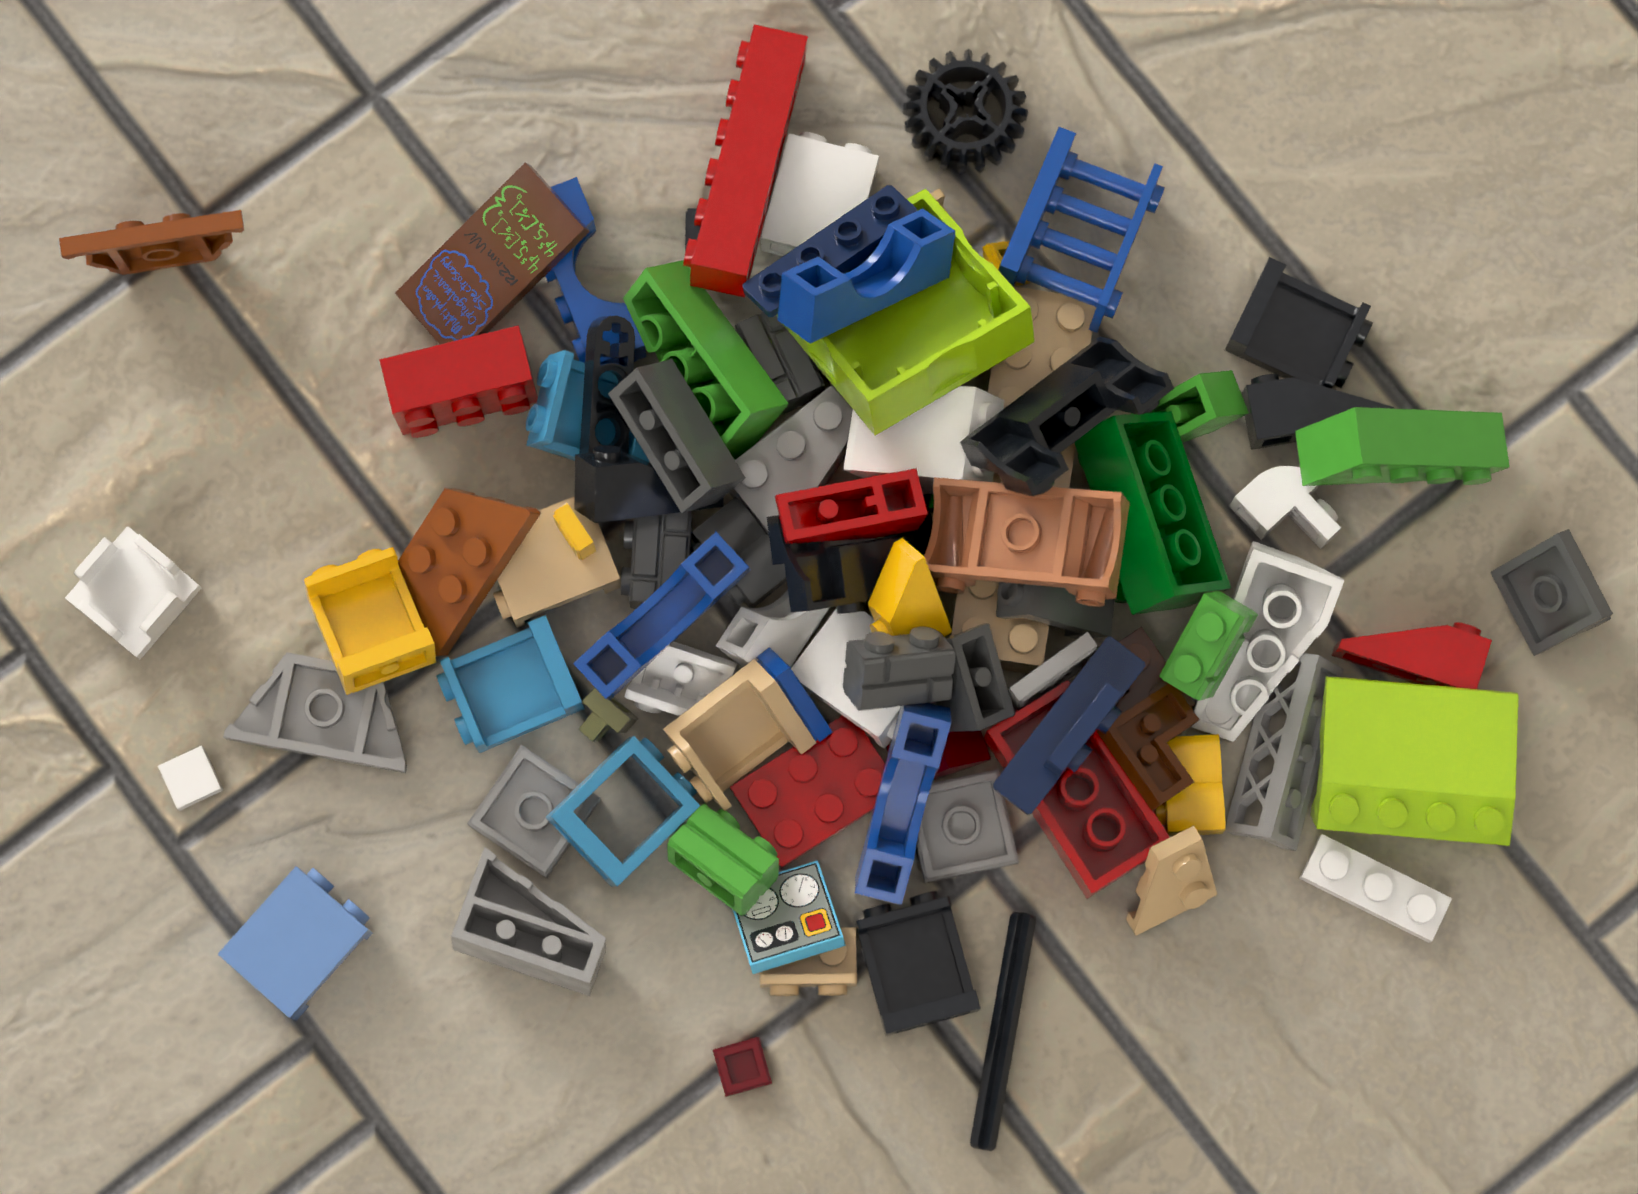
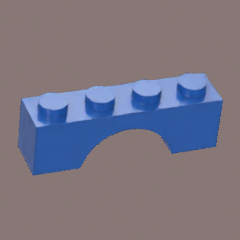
[545,177,647,364]
[778,208,955,344]
[573,532,751,700]
[855,703,951,905]

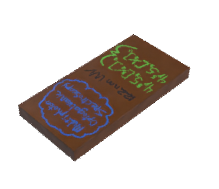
[395,162,590,345]

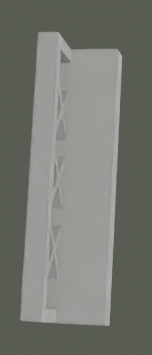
[1225,653,1344,851]

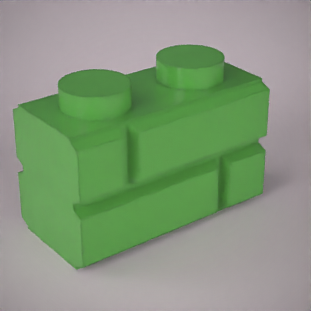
[1159,591,1259,701]
[667,804,779,916]

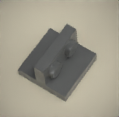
[1490,529,1613,656]

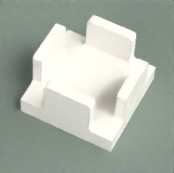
[65,526,202,660]

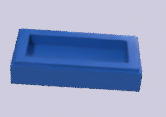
[756,647,833,742]

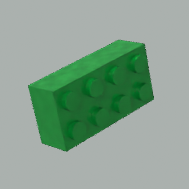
[1074,411,1231,615]

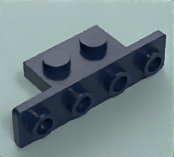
[742,185,917,318]
[993,637,1145,815]

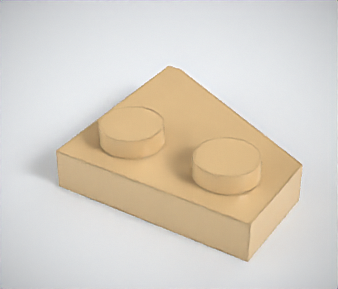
[1126,826,1217,936]

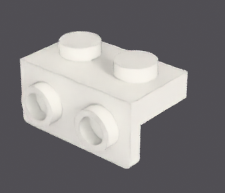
[624,642,738,716]

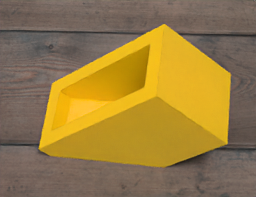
[868,538,952,637]

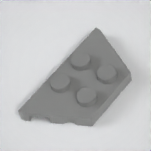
[223,652,407,773]

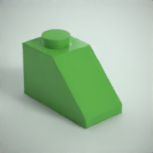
[1131,370,1249,443]

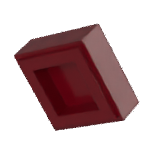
[713,1037,772,1097]

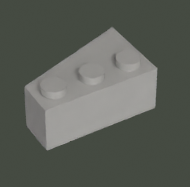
[729,385,852,535]
[451,847,606,996]

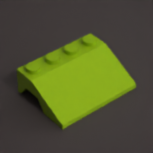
[1310,676,1519,846]

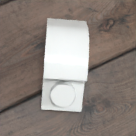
[1229,466,1341,549]

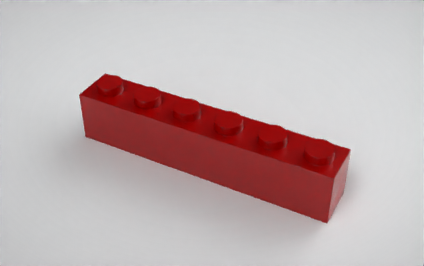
[683,24,808,298]

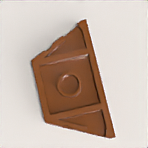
[59,210,244,275]
[398,488,541,656]

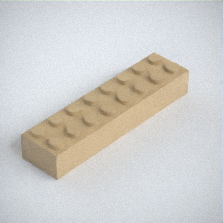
[949,286,1096,674]

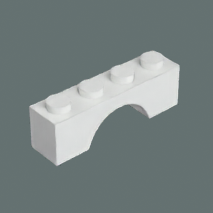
[716,538,875,668]

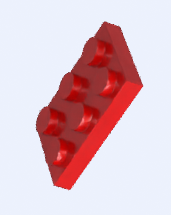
[730,715,885,869]

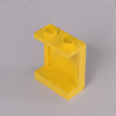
[304,547,436,695]

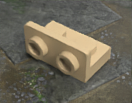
[760,927,857,996]

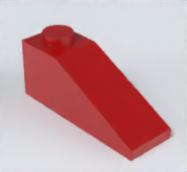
[775,468,928,543]
[1331,622,1492,689]

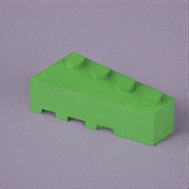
[623,260,789,460]
[1295,407,1510,486]

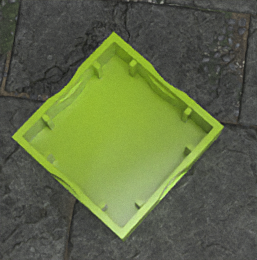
[776,188,1035,436]

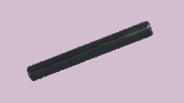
[970,912,1036,1151]

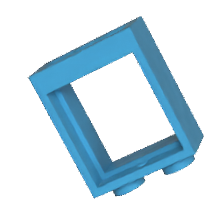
[545,736,700,887]

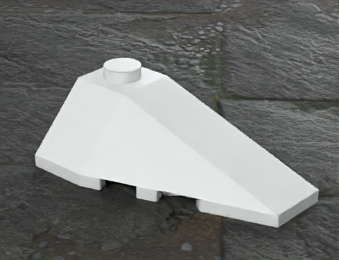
[1191,541,1344,742]

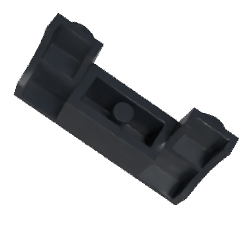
[960,337,1174,497]
[767,494,936,614]

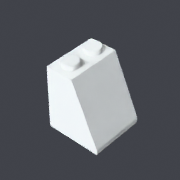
[843,386,1005,494]

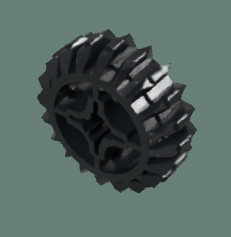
[903,49,1028,175]

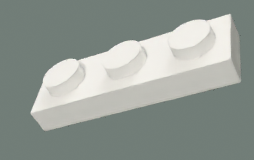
[1299,834,1452,943]

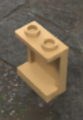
[493,497,621,628]
[663,659,816,811]

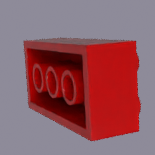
[984,680,1170,899]

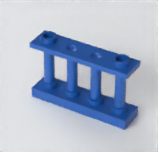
[998,127,1165,333]

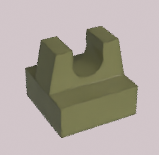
[579,687,639,742]

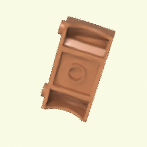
[924,477,1130,607]

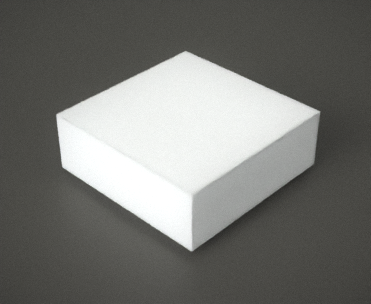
[158,745,223,811]

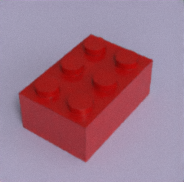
[379,325,538,438]

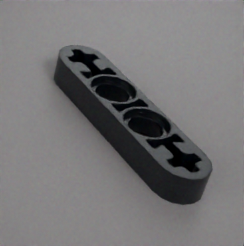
[580,315,635,454]

